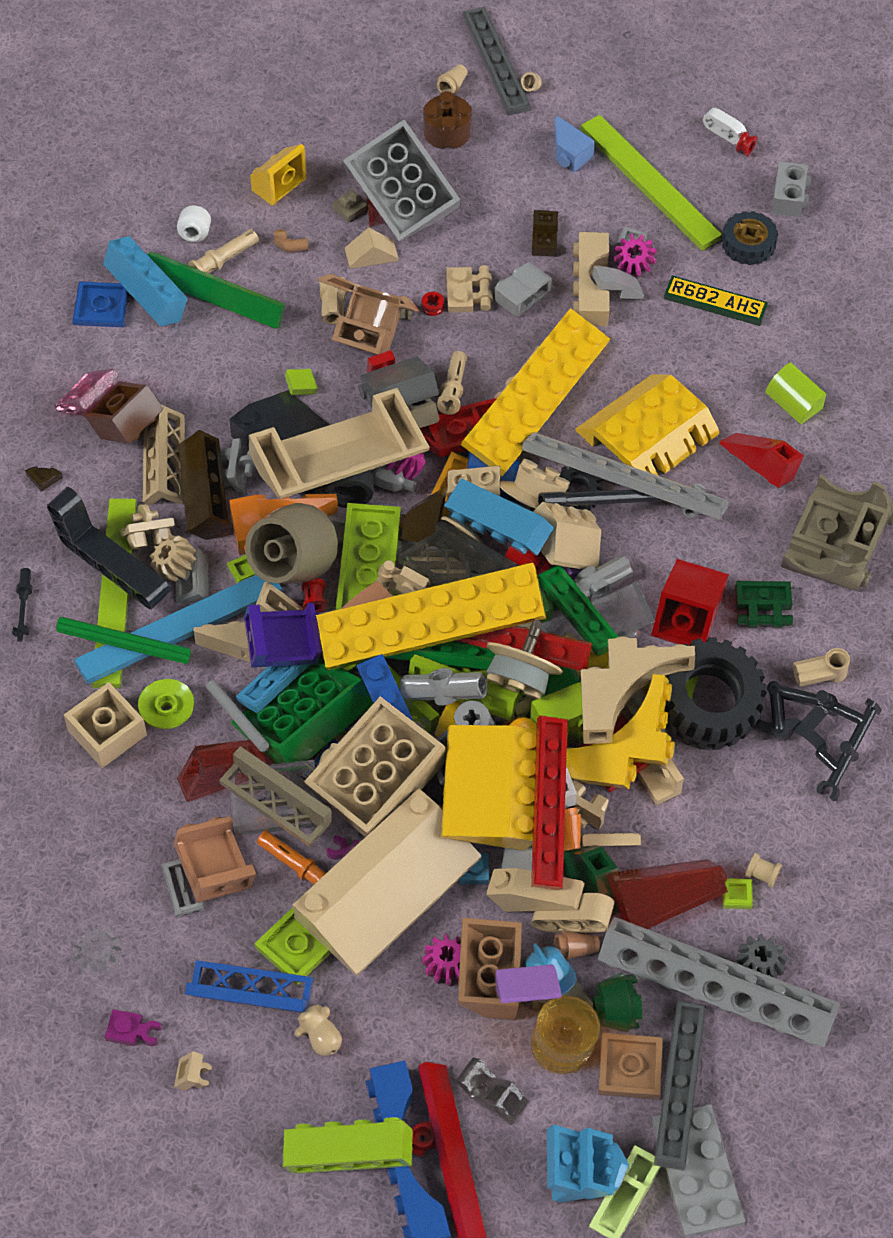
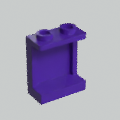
[244,603,323,668]

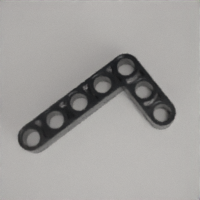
[47,487,171,610]

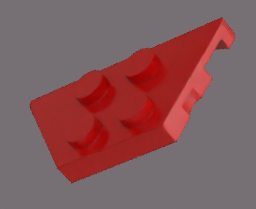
[419,398,497,457]

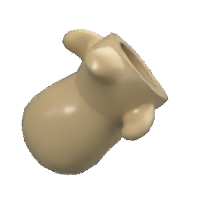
[295,1005,342,1056]

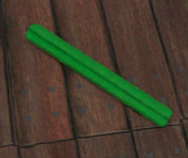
[56,617,191,664]

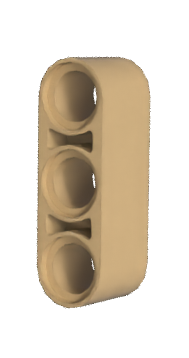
[531,893,614,932]

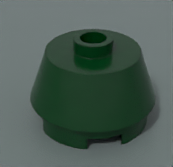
[593,972,642,1033]

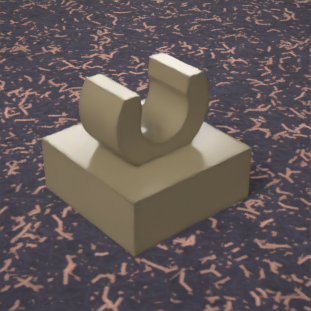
[332,189,367,223]

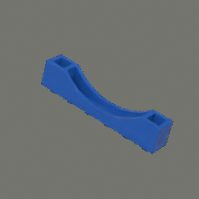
[365,1060,451,1238]

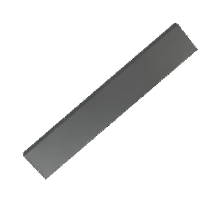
[463,7,530,116]
[654,1000,706,1171]

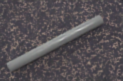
[206,680,269,752]

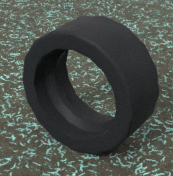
[323,470,374,508]

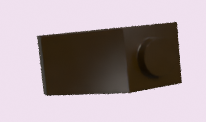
[399,488,447,546]

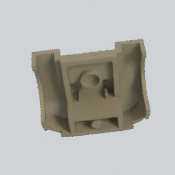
[781,474,893,591]

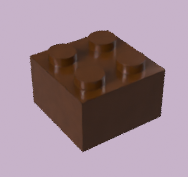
[84,381,163,444]

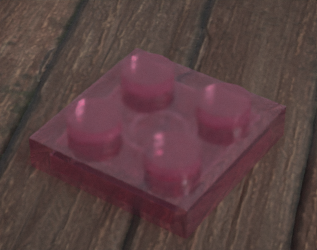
[54,368,119,413]

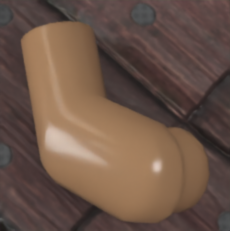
[273,229,308,253]

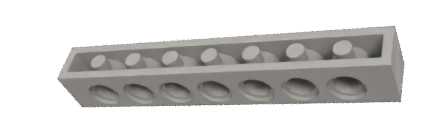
[598,917,840,1047]

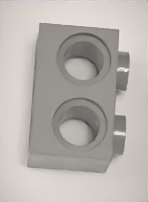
[771,161,811,218]

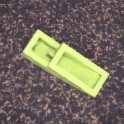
[589,1145,661,1238]

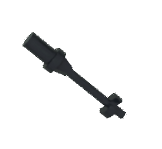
[12,568,33,642]

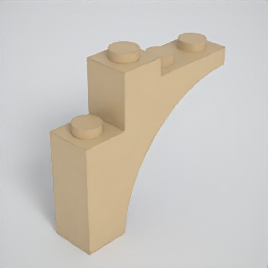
[581,636,695,744]

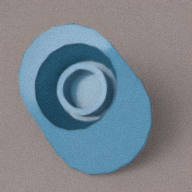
[524,943,577,996]

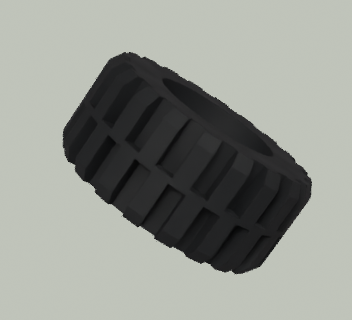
[664,637,767,750]

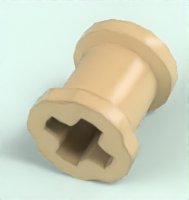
[745,852,782,888]

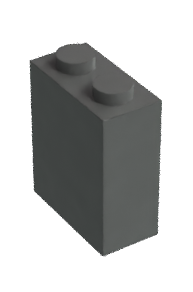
[359,356,439,408]

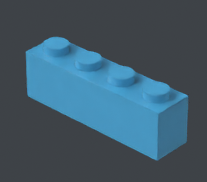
[103,236,187,327]
[444,478,554,555]

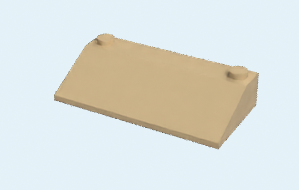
[249,388,430,499]
[293,788,482,976]

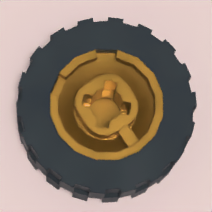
[722,211,778,265]

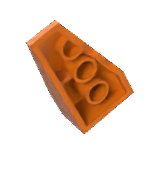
[229,494,338,555]

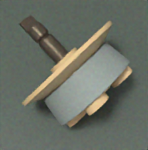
[486,619,562,700]

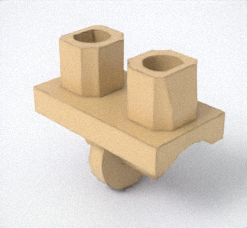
[119,504,175,550]
[565,780,609,830]

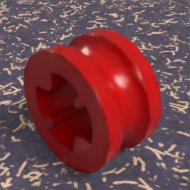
[736,132,757,156]
[422,291,444,316]

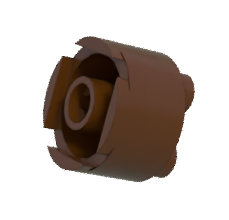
[423,91,472,149]

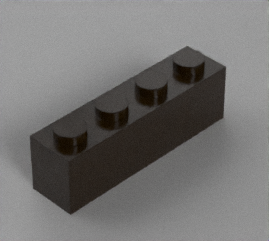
[178,430,229,540]

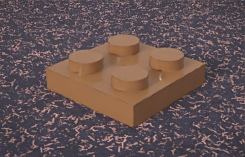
[598,1033,663,1099]

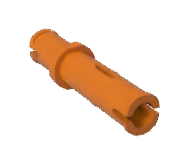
[257,830,327,885]

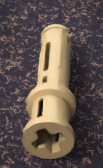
[188,229,259,274]
[437,351,467,415]

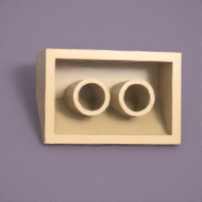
[533,502,601,569]

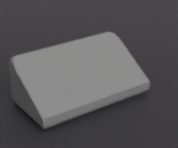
[175,548,209,604]

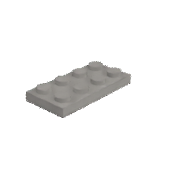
[651,1104,745,1238]

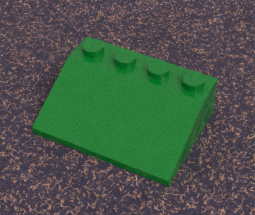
[231,658,374,774]

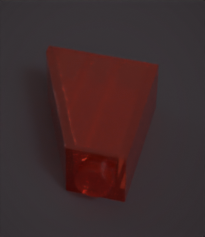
[177,740,266,802]

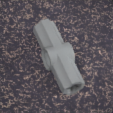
[574,555,633,602]
[400,668,488,705]

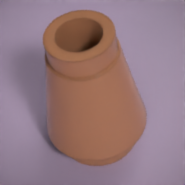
[554,931,600,960]

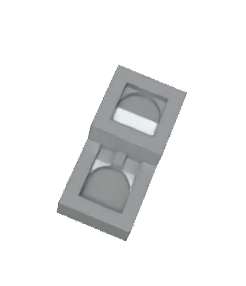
[592,266,644,299]

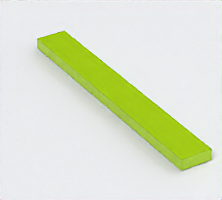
[580,115,722,251]
[92,498,137,689]

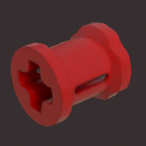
[301,578,327,613]

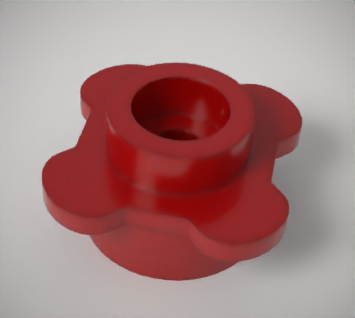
[412,1121,437,1157]

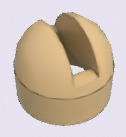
[521,72,542,92]

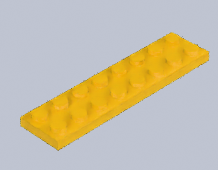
[461,308,610,477]
[316,563,546,671]

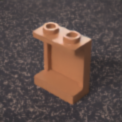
[174,816,256,903]

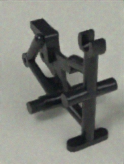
[756,681,882,801]

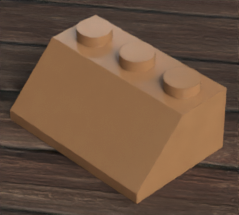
[458,918,522,1020]

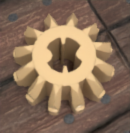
[150,534,196,582]

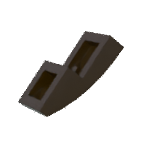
[532,210,558,256]

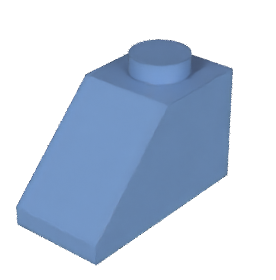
[554,116,595,172]

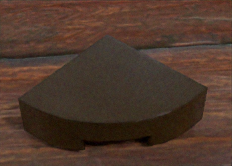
[25,466,63,492]

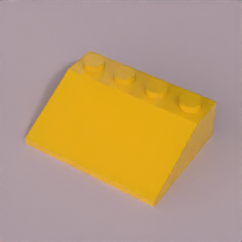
[441,725,537,851]

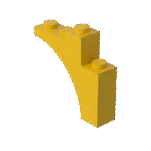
[566,674,675,789]

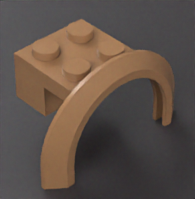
[318,274,419,355]

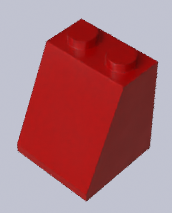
[651,559,729,646]

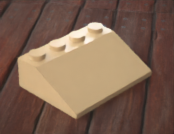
[304,696,447,837]

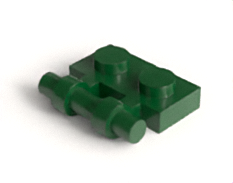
[735,581,793,628]

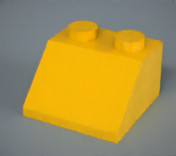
[250,144,307,206]

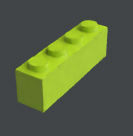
[283,1117,412,1174]

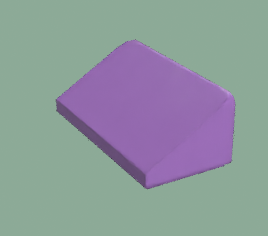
[495,965,561,1003]

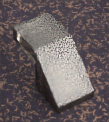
[456,1057,529,1125]

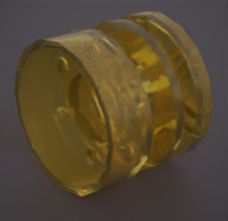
[530,996,600,1075]

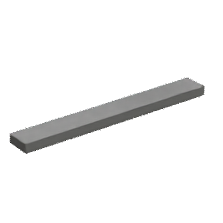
[522,432,729,520]

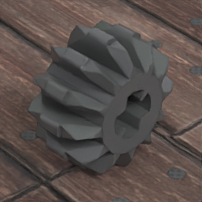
[736,933,787,979]

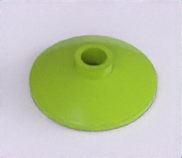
[138,679,194,729]

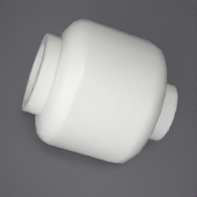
[177,205,211,243]

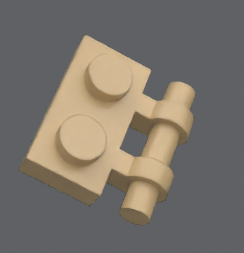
[446,265,493,313]
[375,560,429,596]

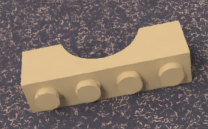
[573,232,610,327]

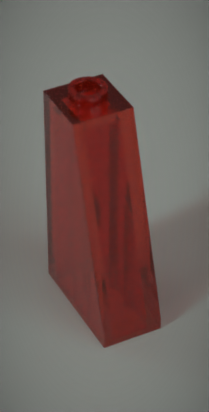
[607,859,728,929]

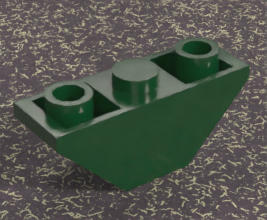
[563,843,625,916]

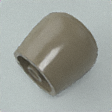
[245,503,338,584]

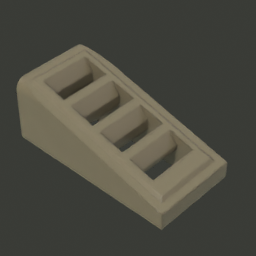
[407,398,439,428]

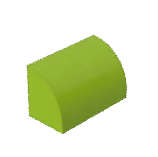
[765,362,826,424]

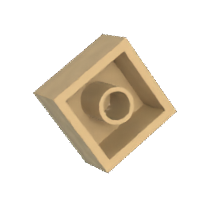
[64,682,147,768]

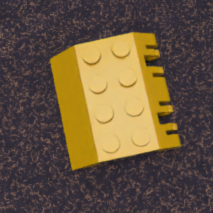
[575,374,719,476]

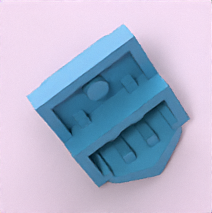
[547,1125,629,1203]

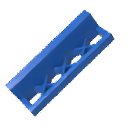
[185,960,313,1013]

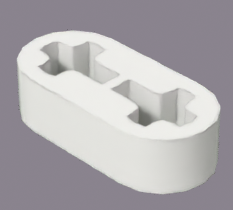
[703,108,746,144]

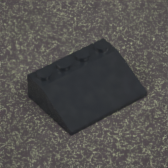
[229,390,329,497]

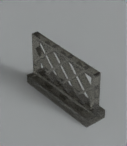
[398,520,519,586]

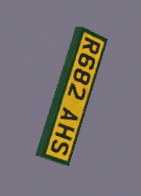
[664,275,768,326]

